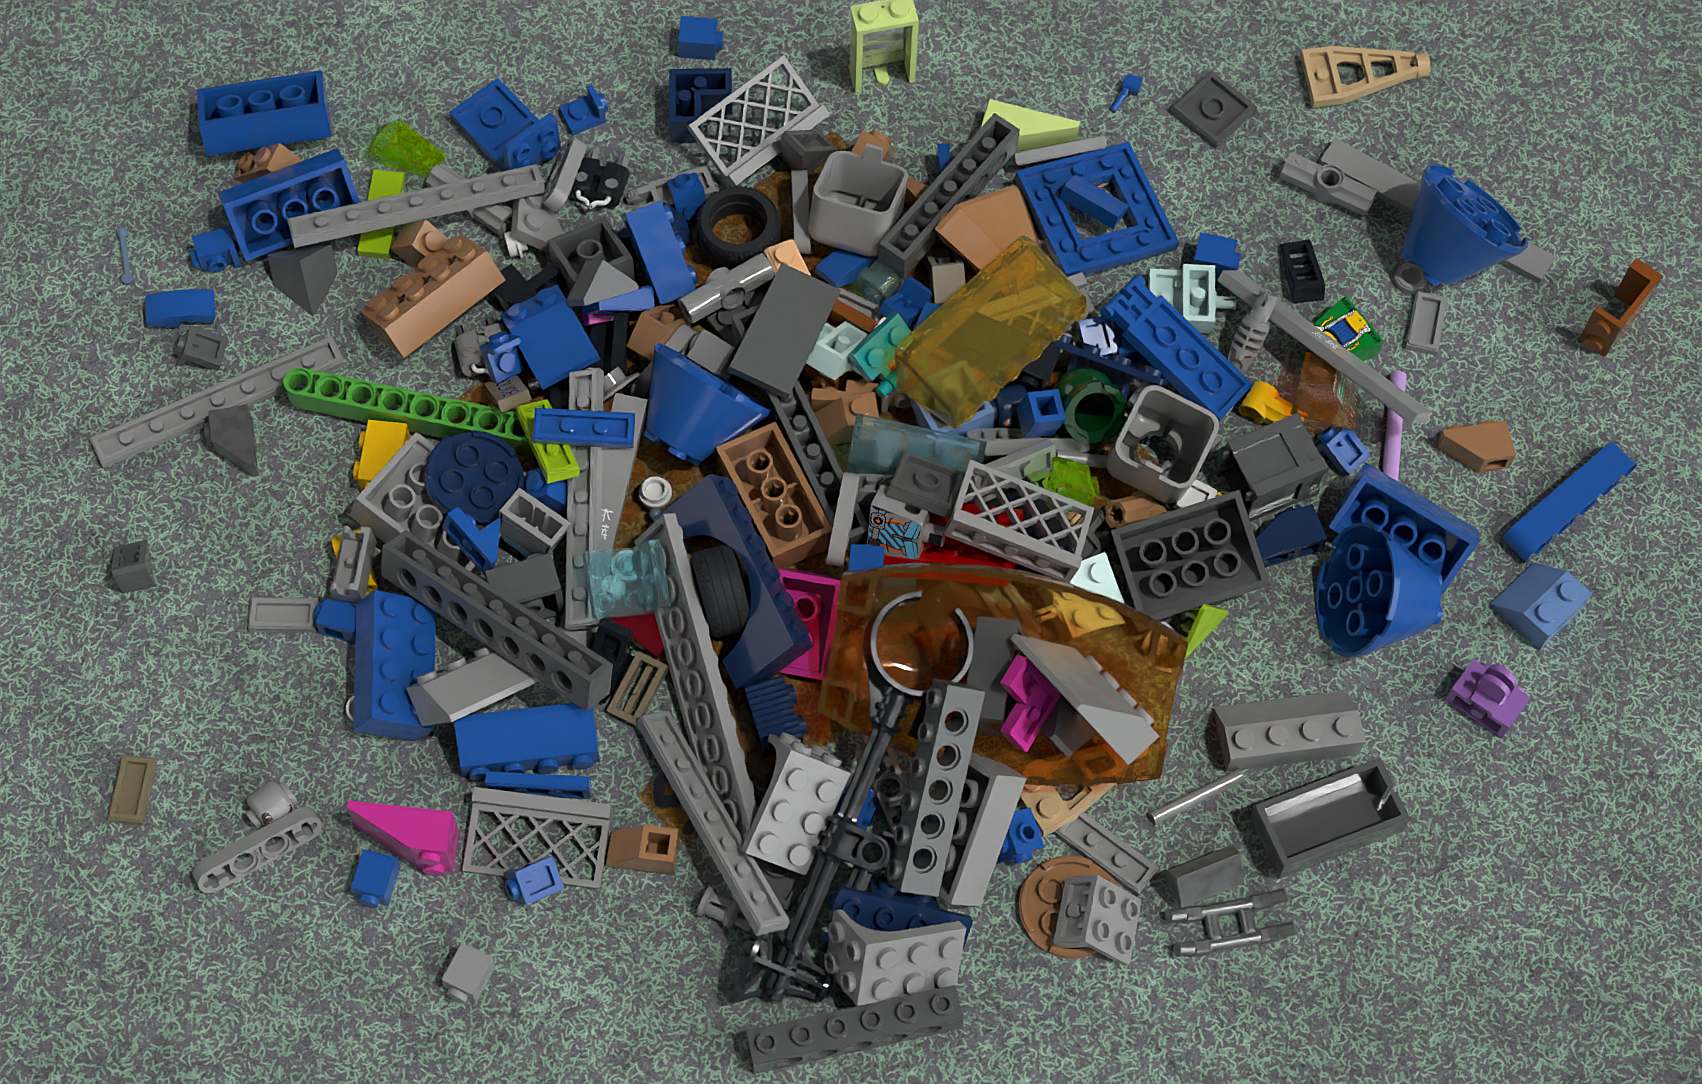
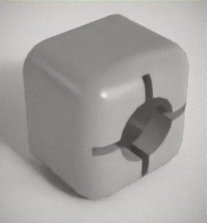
[808,143,909,257]
[1106,385,1219,504]

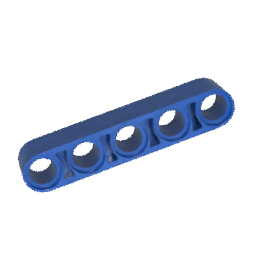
[1502,442,1637,563]

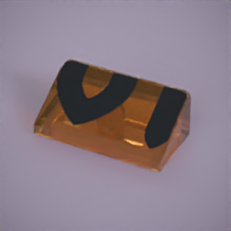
[639,770,698,845]

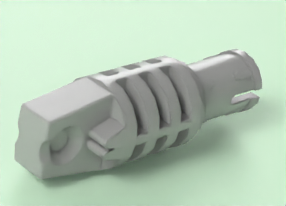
[1228,288,1280,375]

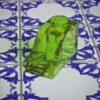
[367,119,446,179]
[1047,457,1099,513]

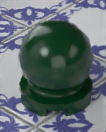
[1053,367,1127,445]

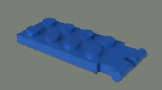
[1100,275,1253,421]

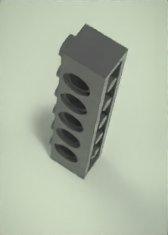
[878,113,1020,280]
[886,678,985,897]
[746,985,964,1074]

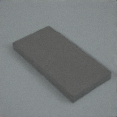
[728,263,841,399]

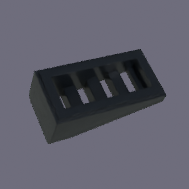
[1279,239,1326,304]

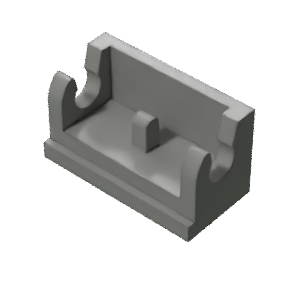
[330,526,377,603]

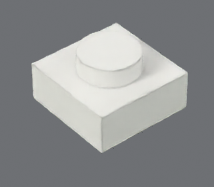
[1173,479,1218,509]

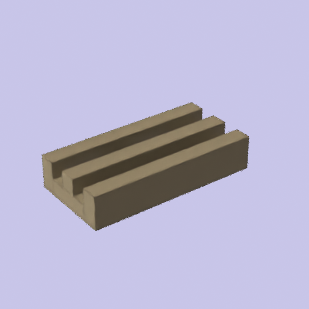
[606,651,669,727]

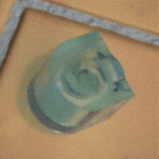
[856,259,902,304]

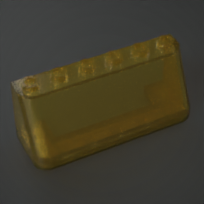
[895,236,1087,430]

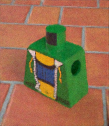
[1300,296,1384,373]

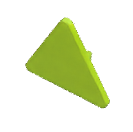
[1178,604,1229,662]

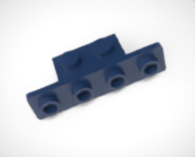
[1041,331,1168,404]
[830,878,973,949]

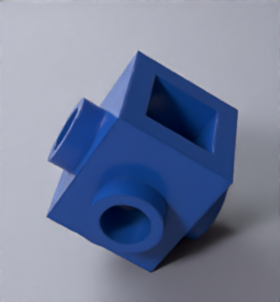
[997,807,1044,865]

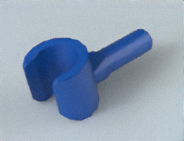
[1109,74,1142,113]

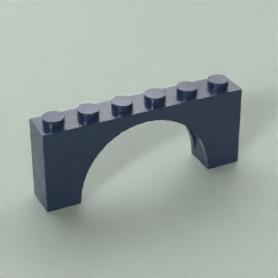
[653,474,813,689]

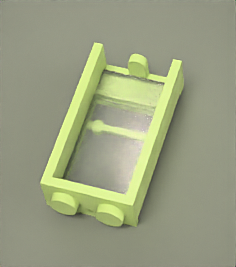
[849,0,919,93]

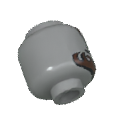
[245,780,299,829]

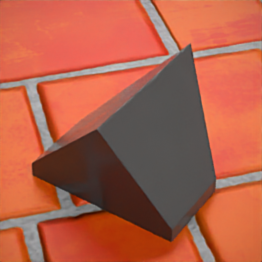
[267,242,338,317]
[1040,694,1098,758]

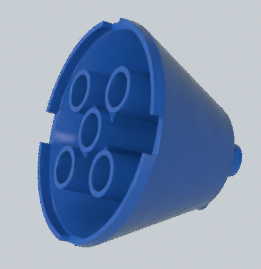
[1400,163,1528,286]
[643,342,771,466]
[1315,523,1443,658]

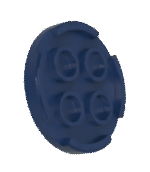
[424,430,525,526]

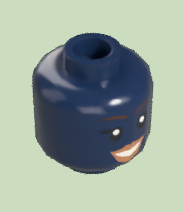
[987,384,1028,428]

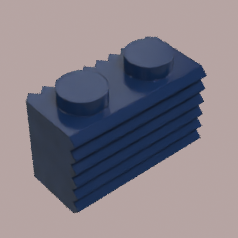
[744,675,808,758]

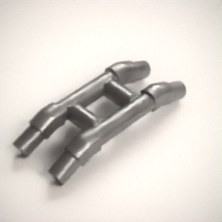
[1165,888,1298,957]

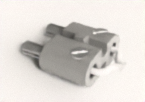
[454,314,510,377]

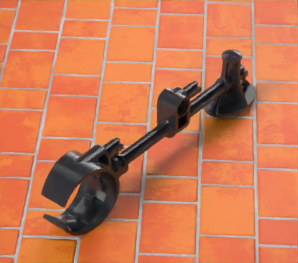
[726,591,974,1005]

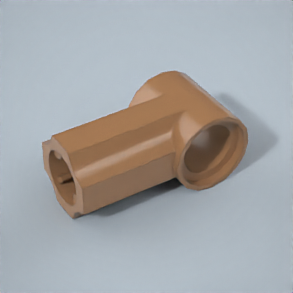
[1105,490,1168,528]

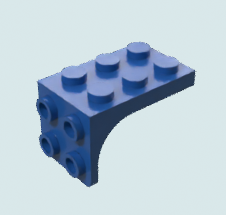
[449,78,561,172]

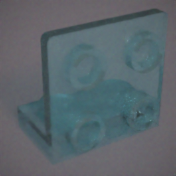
[582,540,671,619]

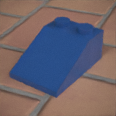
[500,284,601,390]

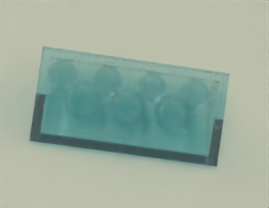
[847,413,987,504]

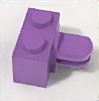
[1445,659,1530,738]

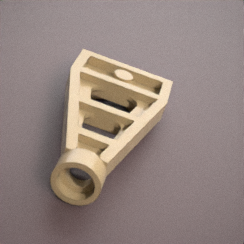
[1300,46,1431,108]
[1019,745,1151,837]

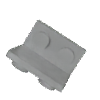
[1053,875,1141,965]

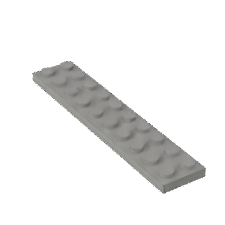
[635,513,758,841]

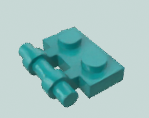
[847,313,929,398]

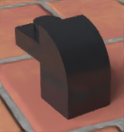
[488,263,563,312]
[592,618,634,703]

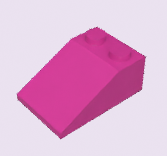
[778,568,848,681]
[347,800,460,876]

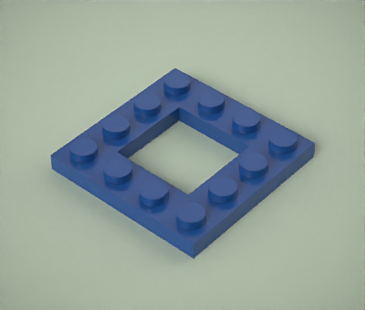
[1014,142,1179,279]

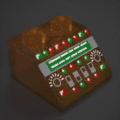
[1290,352,1360,431]

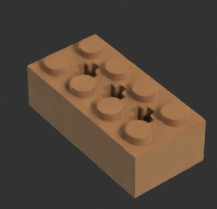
[360,234,505,358]
[716,421,833,569]

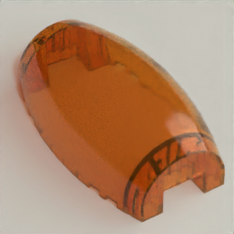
[817,562,1188,786]

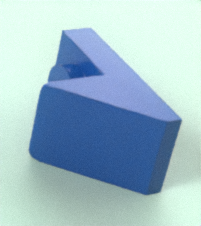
[442,507,500,577]

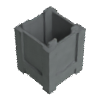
[1217,413,1329,522]

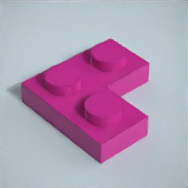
[1000,655,1061,752]

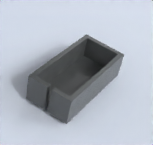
[1249,758,1410,880]

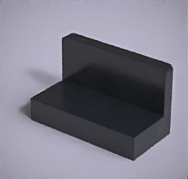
[589,312,630,376]

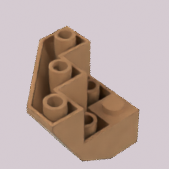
[934,185,1042,299]

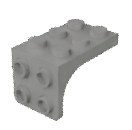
[741,732,851,875]
[824,909,966,1006]

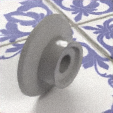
[603,366,641,403]

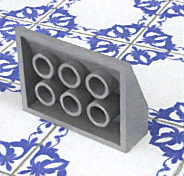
[349,432,502,574]
[1010,634,1159,765]

